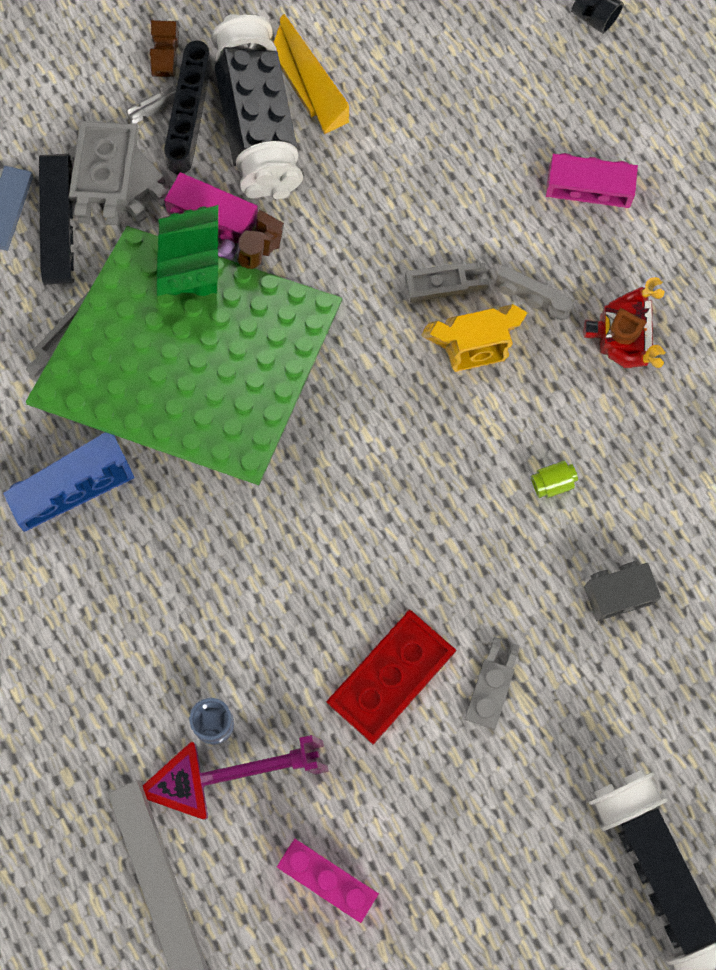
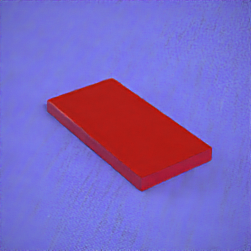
[326,609,457,745]

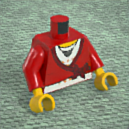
[583,277,666,369]

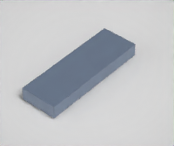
[0,166,34,251]

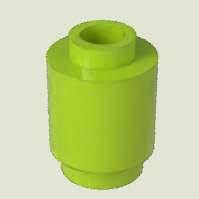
[530,460,578,498]

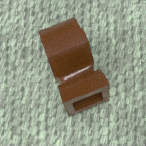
[150,20,179,77]
[237,209,284,269]

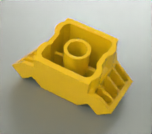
[421,304,528,372]

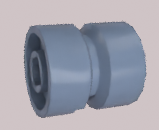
[189,698,235,745]

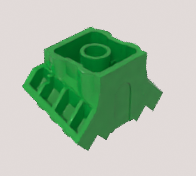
[157,205,218,296]

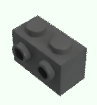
[584,561,661,622]

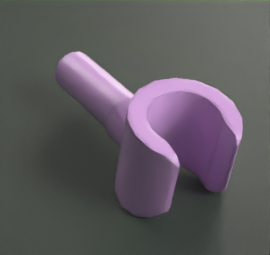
[218,239,237,260]

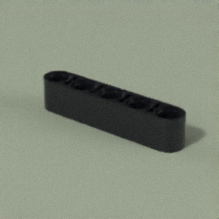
[164,40,211,174]
[39,153,74,285]

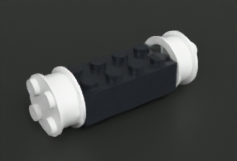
[211,14,303,199]
[588,770,716,970]

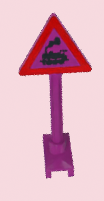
[142,735,329,820]

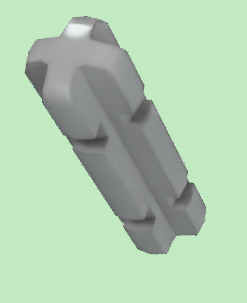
[126,86,176,124]

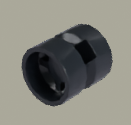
[571,0,624,34]

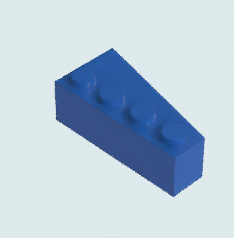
[3,432,135,532]

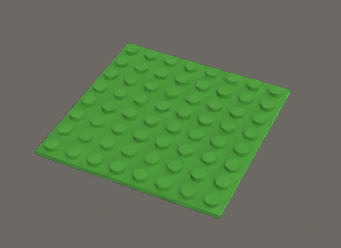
[26,226,342,485]

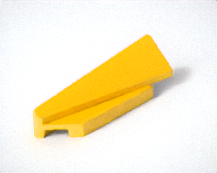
[274,14,349,135]

